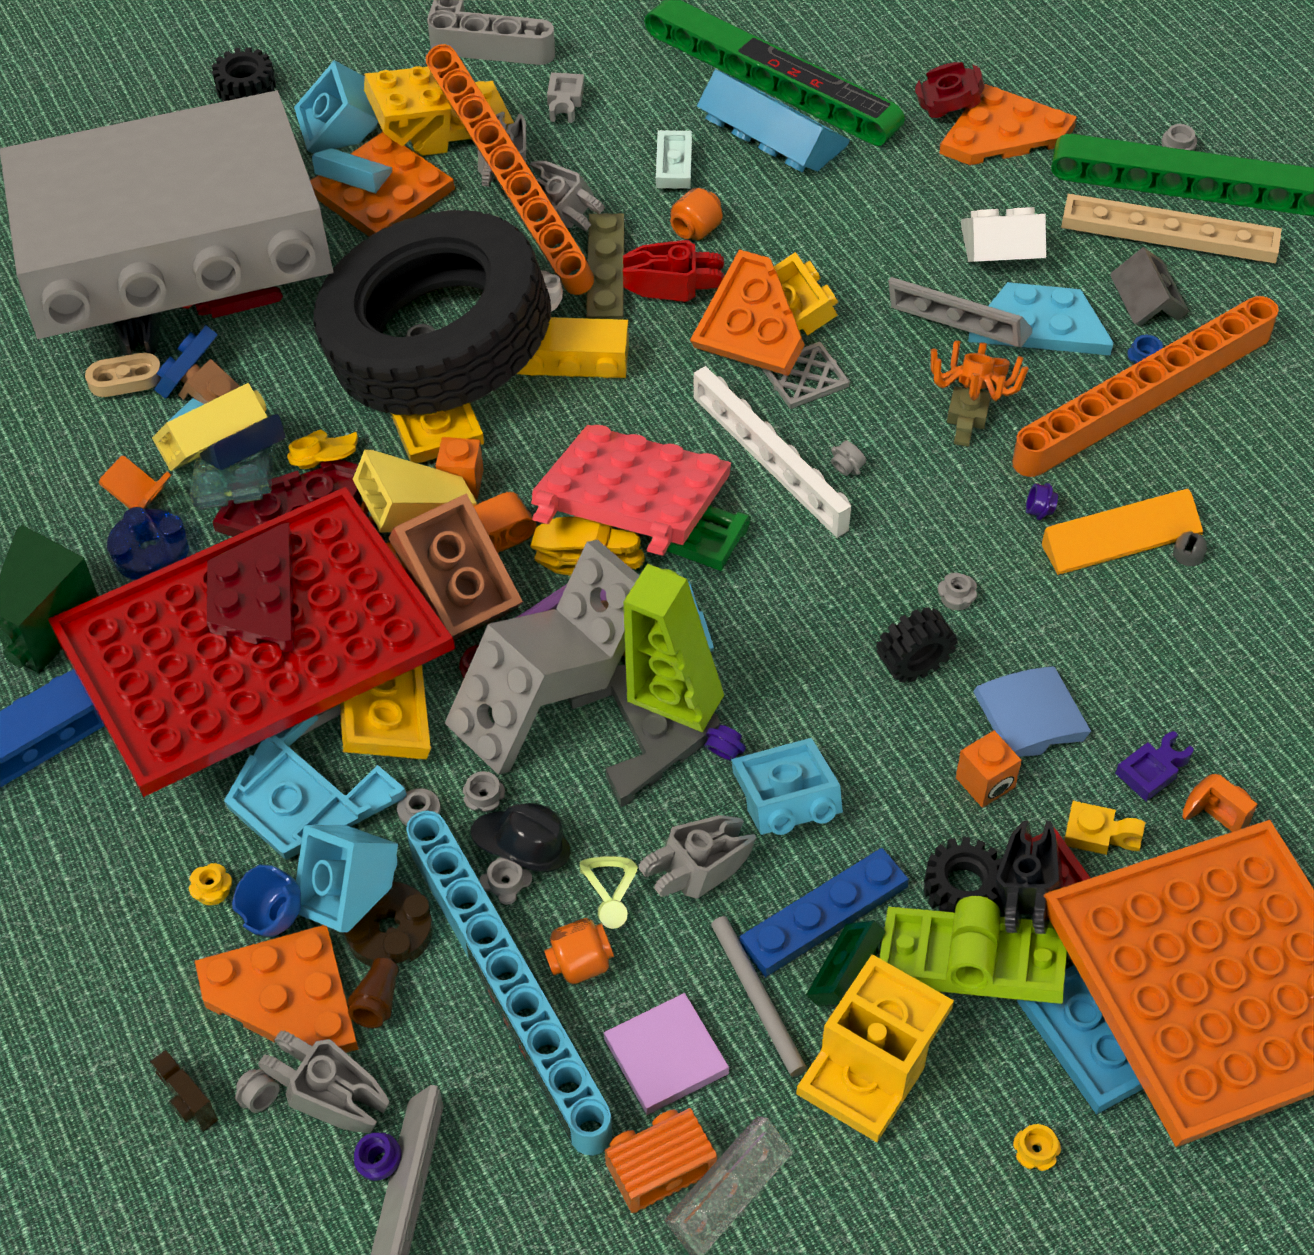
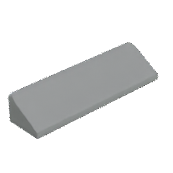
[888,277,1032,348]
[371,1085,444,1255]

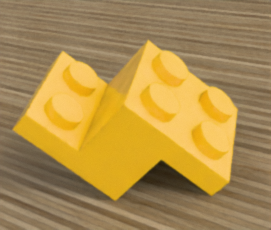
[796,954,954,1143]

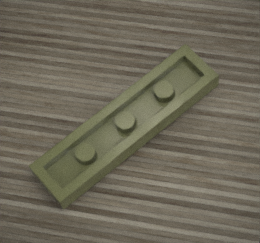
[587,213,625,320]

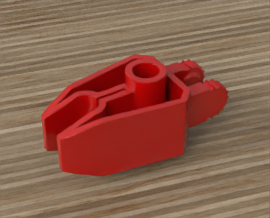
[623,240,724,302]

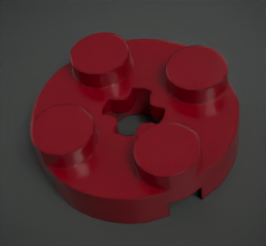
[915,62,985,118]

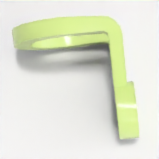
[580,856,638,929]

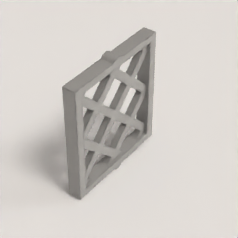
[761,342,850,409]

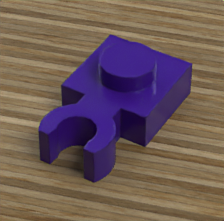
[1115,731,1194,802]

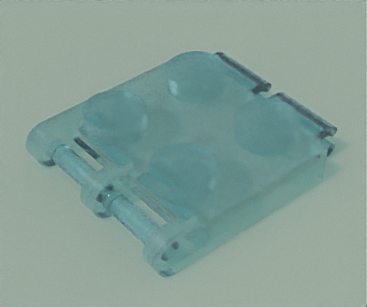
[190,445,274,511]

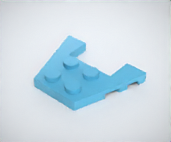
[224,715,407,860]

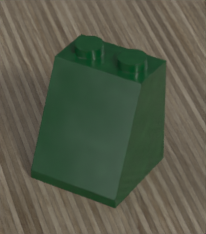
[0,525,99,674]

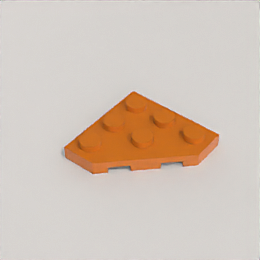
[939,84,1077,165]
[690,250,805,376]
[195,925,358,1053]

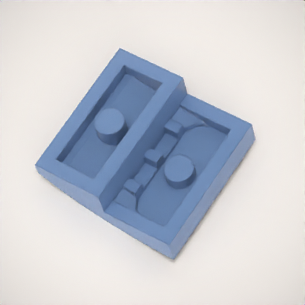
[973,666,1091,757]

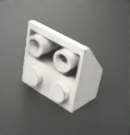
[961,207,1046,262]

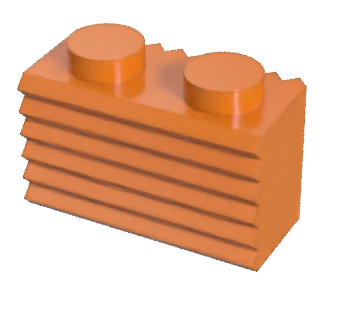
[605,1108,717,1213]

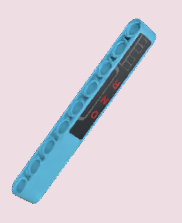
[406,811,612,1156]

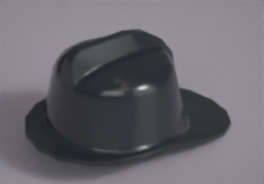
[470,803,571,872]

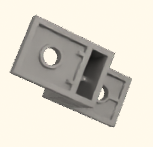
[445,540,639,775]

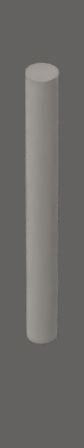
[711,916,807,1077]

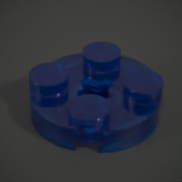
[107,507,189,580]

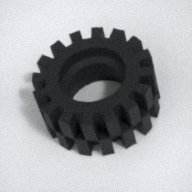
[212,47,276,102]
[876,607,958,683]
[924,837,1002,913]

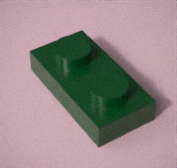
[806,920,886,1006]

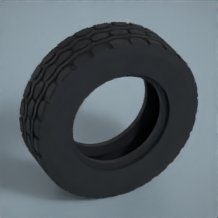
[314,210,551,415]

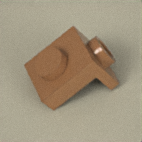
[178,359,241,404]

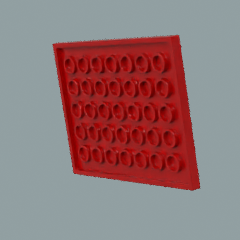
[48,487,455,797]

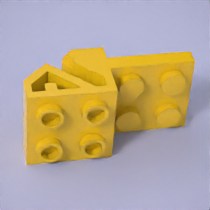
[364,66,514,156]

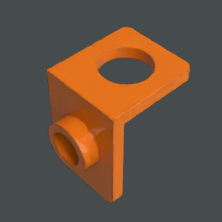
[99,456,171,516]

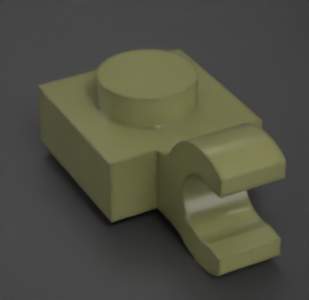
[947,386,991,447]

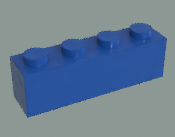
[0,669,104,787]

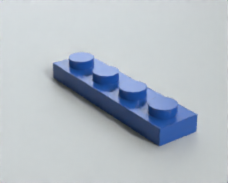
[739,848,909,978]

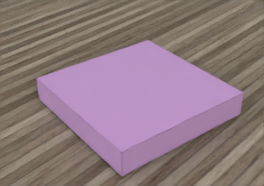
[604,993,729,1115]

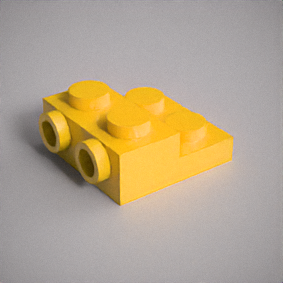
[775,252,838,336]

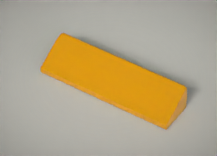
[1042,489,1203,575]

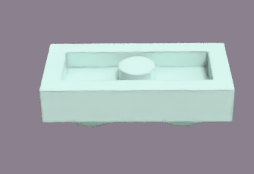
[656,130,692,189]

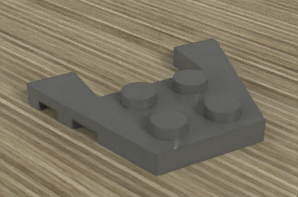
[567,665,721,807]

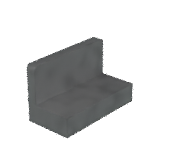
[1110,247,1189,326]

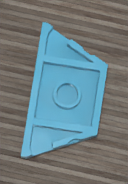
[968,282,1113,356]

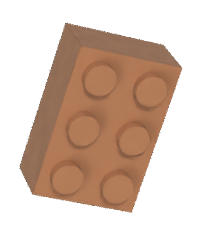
[389,493,523,640]

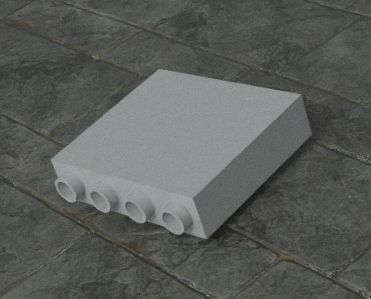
[0,90,333,339]

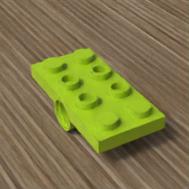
[879,896,1067,1004]

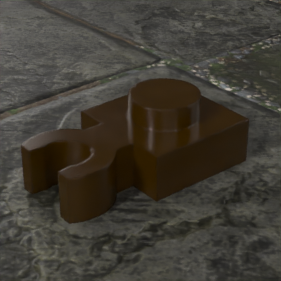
[150,1050,218,1132]

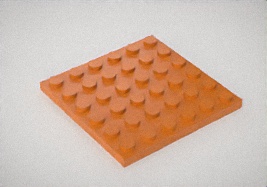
[1044,820,1314,1148]

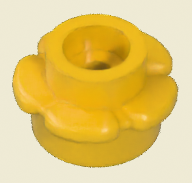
[188,863,232,905]
[1013,1124,1061,1171]

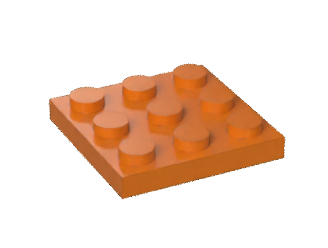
[310,132,455,237]

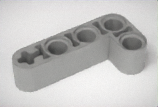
[427,0,555,65]

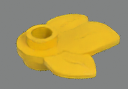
[287,430,358,469]

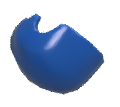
[232,864,301,938]

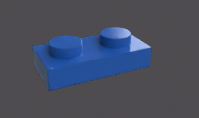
[154,325,218,399]

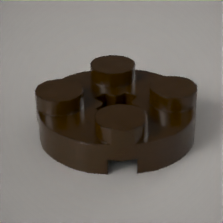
[344,882,433,967]

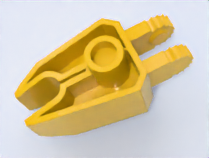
[530,516,645,576]

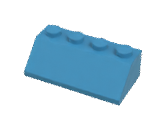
[697,69,850,172]

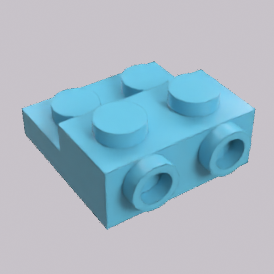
[731,738,843,835]

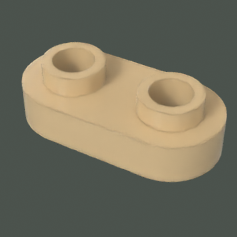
[85,353,162,397]

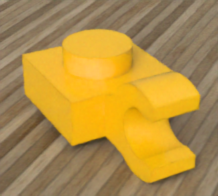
[1064,801,1145,855]

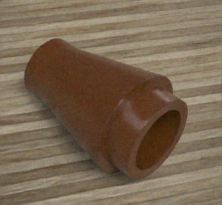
[348,958,399,1028]

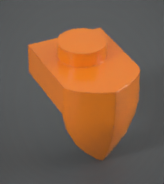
[1182,774,1257,832]

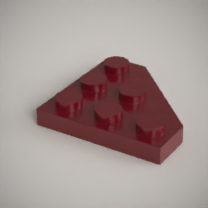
[212,459,361,537]

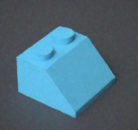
[294,60,378,153]
[296,825,398,932]

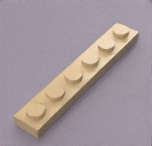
[1061,194,1282,263]

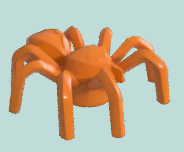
[931,341,1029,401]

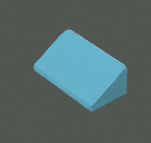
[312,148,393,193]

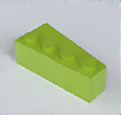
[623,563,724,732]

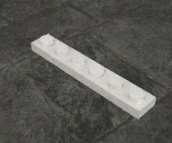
[694,366,851,538]

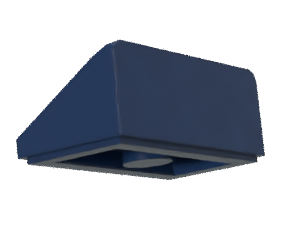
[200,413,286,470]

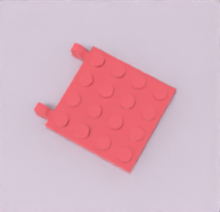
[531,425,731,556]

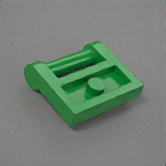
[650,505,751,571]

